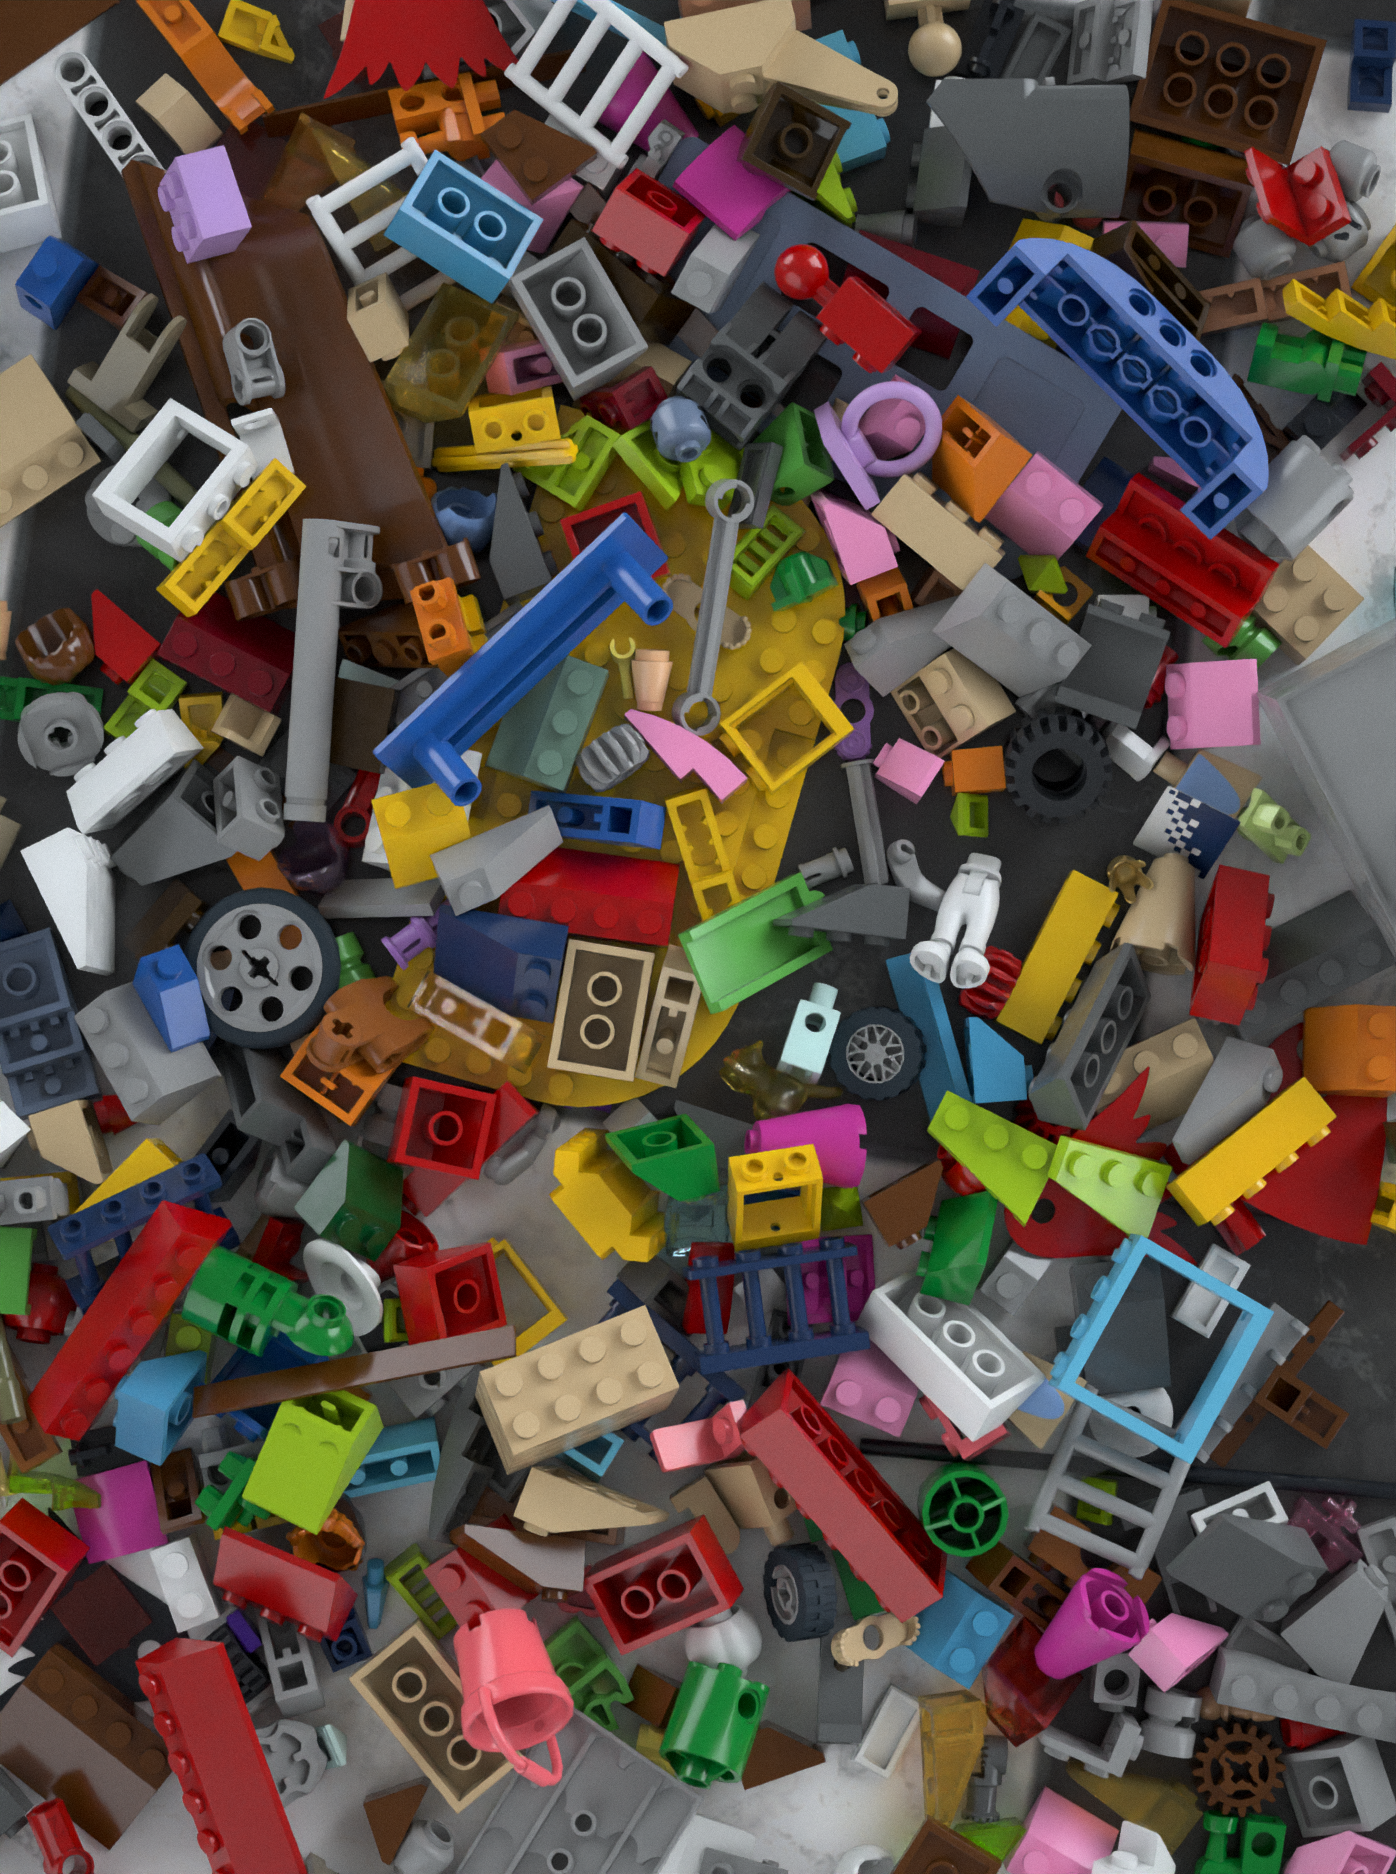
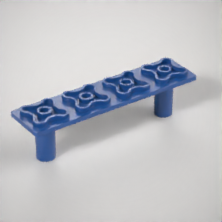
[373,512,673,806]

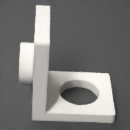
[231,408,295,481]

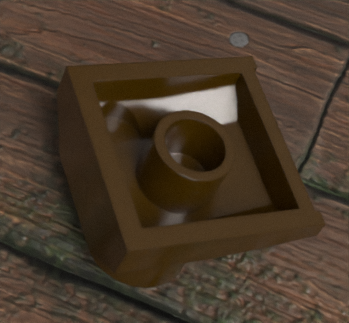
[737,81,852,201]

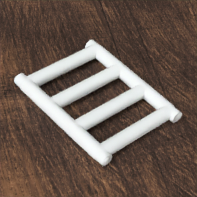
[504,0,689,169]
[306,137,456,311]

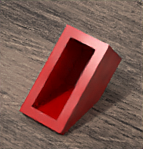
[91,589,161,685]

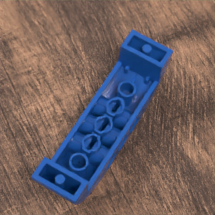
[966,238,1269,540]

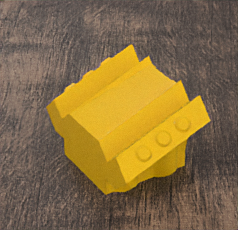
[549,1128,678,1263]

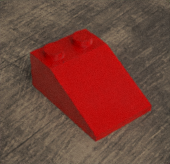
[0,1497,91,1658]

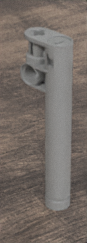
[283,519,383,822]

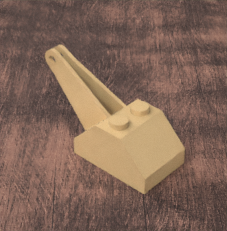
[664,0,898,117]

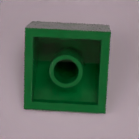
[294,1139,404,1262]

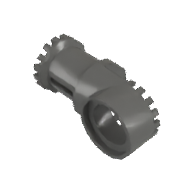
[961,1735,1008,1823]

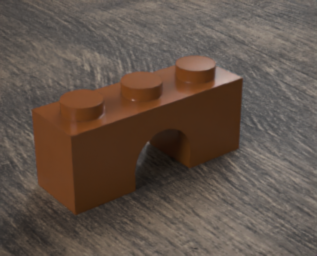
[1023,1502,1162,1605]

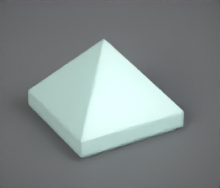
[314,1724,347,1770]

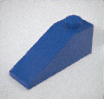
[528,790,666,850]

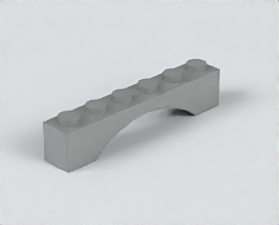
[1209,1646,1396,1743]

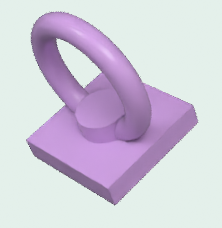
[814,381,942,510]

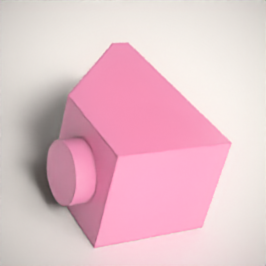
[481,339,563,395]
[858,374,930,460]
[873,738,945,805]
[1128,1613,1229,1693]

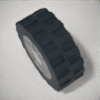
[829,1006,927,1101]
[763,1542,837,1642]

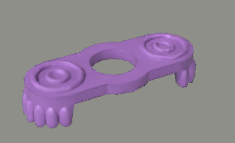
[833,662,874,762]

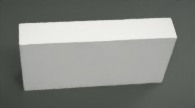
[1170,1243,1251,1339]
[850,1683,929,1782]

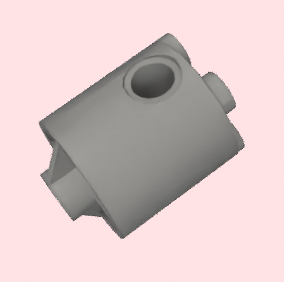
[1235,435,1354,562]

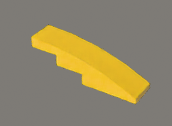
[1282,279,1396,360]

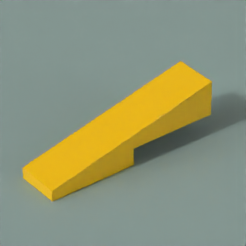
[156,458,307,618]
[663,784,741,921]

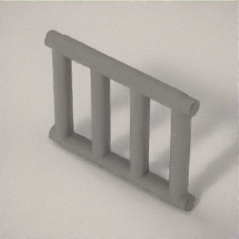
[1024,1384,1191,1580]

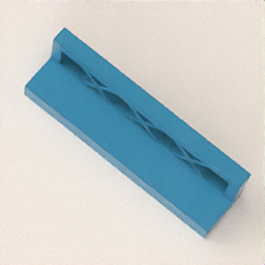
[885,953,972,1123]

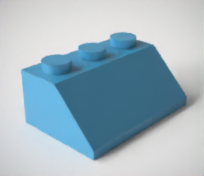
[383,150,544,304]

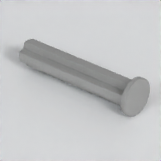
[841,759,889,885]

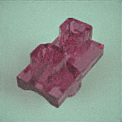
[1287,1495,1364,1574]

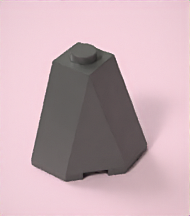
[110,758,237,886]

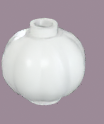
[684,1603,763,1678]

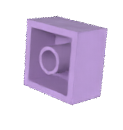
[158,145,252,264]

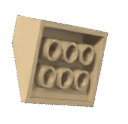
[0,354,103,528]

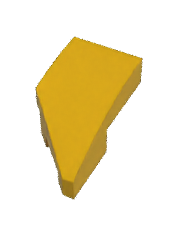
[217,0,295,64]
[179,692,224,768]

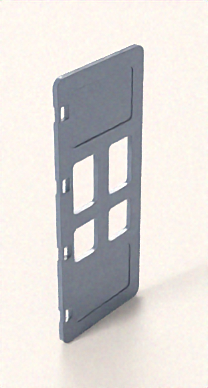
[657,137,1122,579]

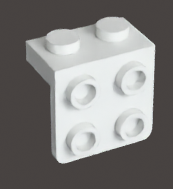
[659,1813,756,1874]

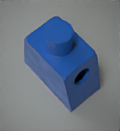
[15,235,101,331]

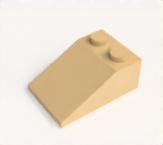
[513,1465,670,1537]

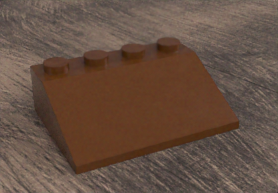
[1129,0,1327,166]
[0,1642,172,1851]

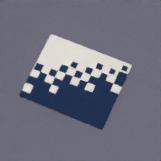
[1133,786,1241,879]

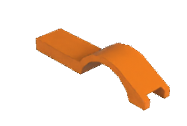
[135,0,275,135]

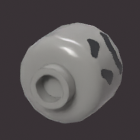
[1308,201,1371,263]

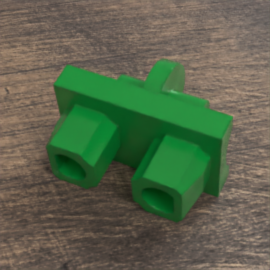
[195,1451,271,1531]

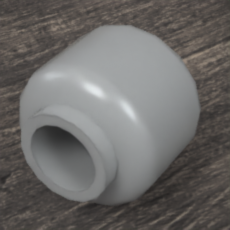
[1327,140,1381,202]
[1233,215,1296,280]
[393,1819,455,1874]

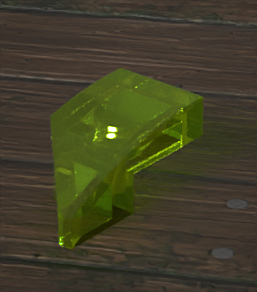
[9,1471,101,1511]

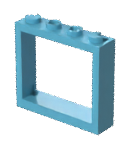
[1048,1233,1274,1464]

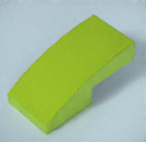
[103,658,187,740]

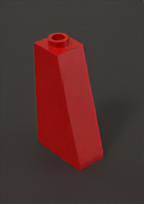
[402,1081,540,1217]

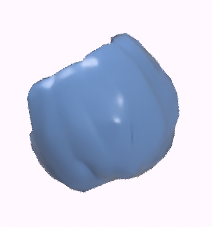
[430,486,497,554]

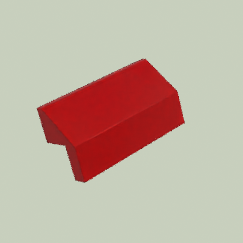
[1086,472,1280,648]

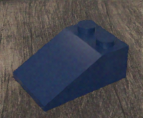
[433,904,569,1023]

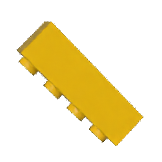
[993,870,1120,1045]
[1166,1076,1337,1226]

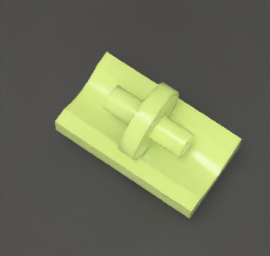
[1236,788,1311,864]

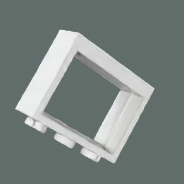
[92,398,259,563]

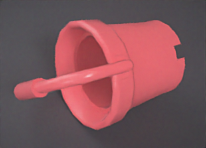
[453,1608,574,1787]

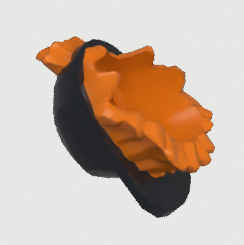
[285,1492,367,1572]

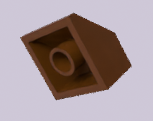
[860,1159,943,1250]

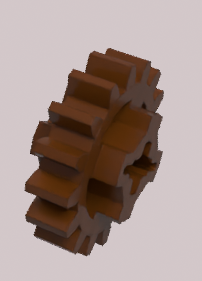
[1190,1720,1286,1817]

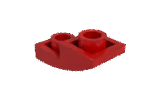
[682,1242,735,1334]

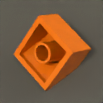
[1302,1004,1396,1098]

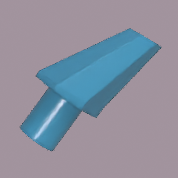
[362,1558,389,1629]

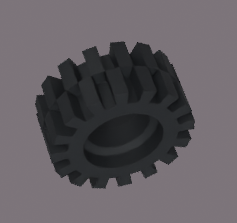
[204,1622,272,1705]

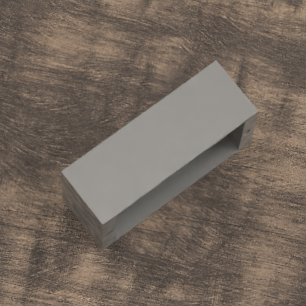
[1256,618,1396,966]

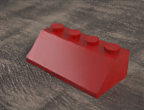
[498,847,680,949]

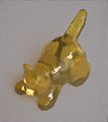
[719,1040,843,1121]

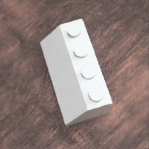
[856,1267,1046,1442]

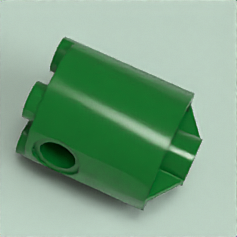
[917,1462,1009,1557]
[659,1661,770,1789]

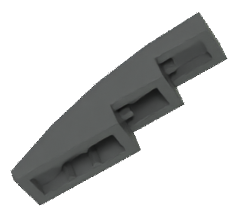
[428,1364,495,1546]

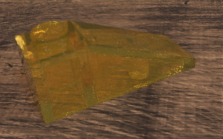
[311,128,410,252]
[407,970,546,1074]
[918,1689,988,1828]
[1065,1762,1203,1855]

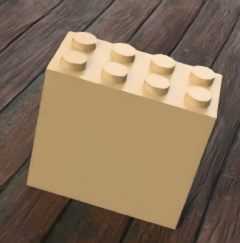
[475,1305,679,1475]

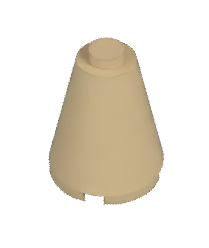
[1110,853,1196,975]

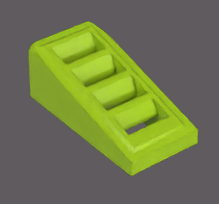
[729,504,806,600]
[384,1543,458,1640]

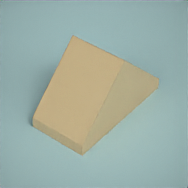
[135,73,224,155]

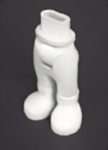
[910,853,1002,989]

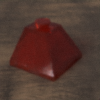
[982,1616,1084,1748]

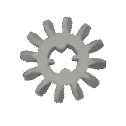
[575,724,650,792]

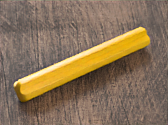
[431,438,578,472]

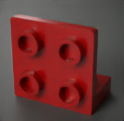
[1244,146,1352,247]

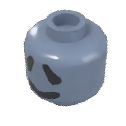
[650,396,711,462]

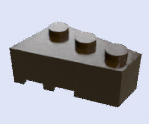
[546,219,696,345]
[1090,220,1211,341]

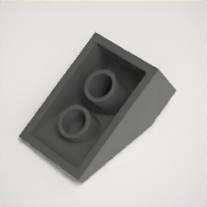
[1069,1257,1171,1395]
[1166,1513,1328,1623]

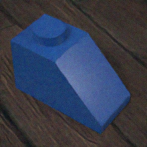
[132,944,210,1053]

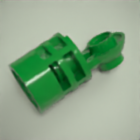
[182,1246,354,1357]

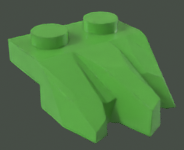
[543,1615,635,1732]

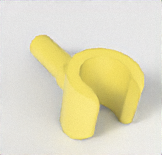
[610,637,636,699]

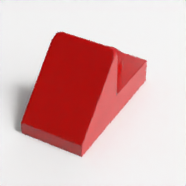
[252,1217,310,1285]

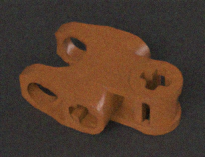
[306,976,435,1073]

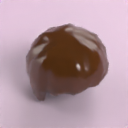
[15,607,95,686]

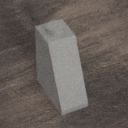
[671,224,760,314]
[1280,1557,1388,1685]

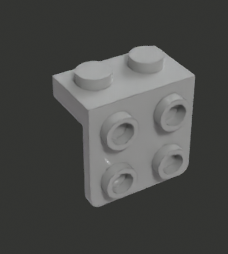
[1035,1710,1144,1779]

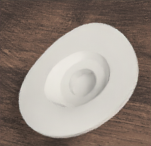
[303,1239,383,1336]

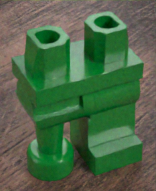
[1247,322,1367,402]
[1194,1810,1286,1874]

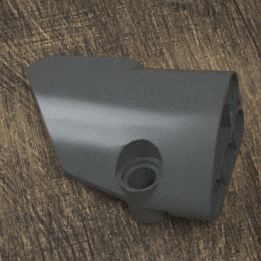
[926,78,1130,223]

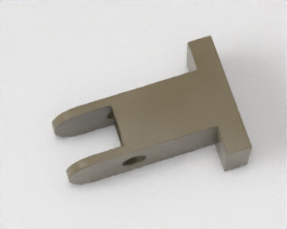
[67,293,187,433]

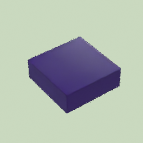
[225,1608,263,1653]

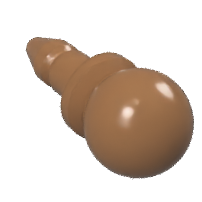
[1196,1686,1276,1722]

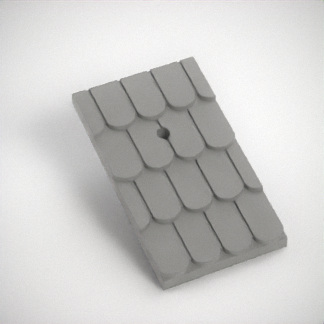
[454,1707,704,1874]

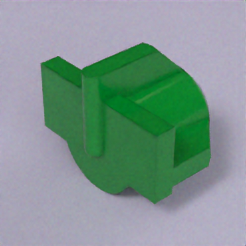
[770,551,839,611]

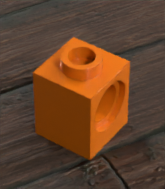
[942,746,1006,796]

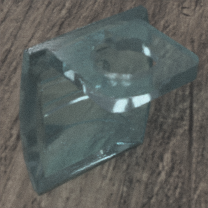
[664,1184,730,1257]

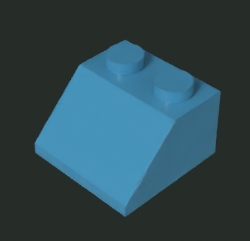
[963,1017,1033,1104]
[113,1350,207,1466]
[906,1569,1014,1689]

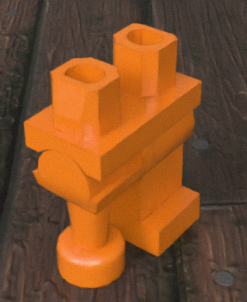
[388,72,505,167]

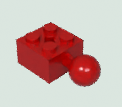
[774,244,922,374]

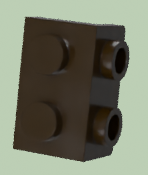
[123,879,209,961]

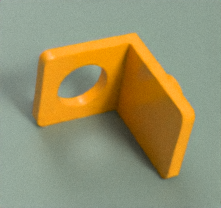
[1033,566,1093,625]

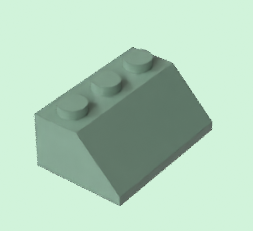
[485,655,609,793]

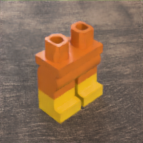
[410,577,489,678]

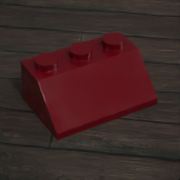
[841,230,980,360]
[157,592,295,716]

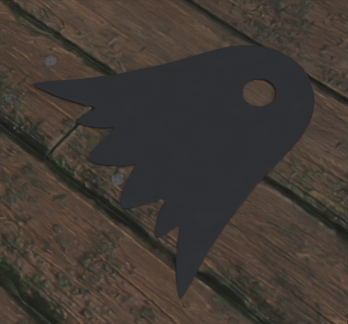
[0,1507,190,1712]

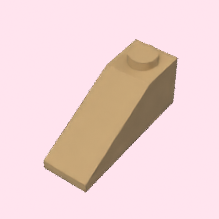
[635,944,701,1088]

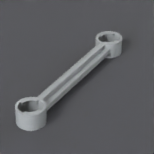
[672,479,754,736]

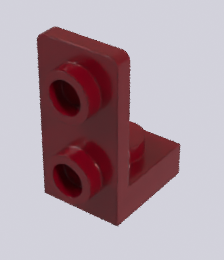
[1339,362,1396,462]
[579,366,668,430]

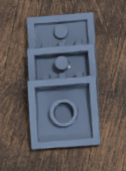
[0,928,102,1121]

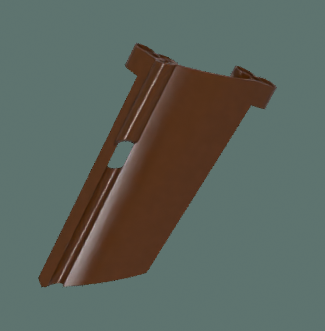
[121,159,481,622]

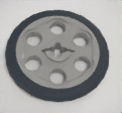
[184,887,341,1049]

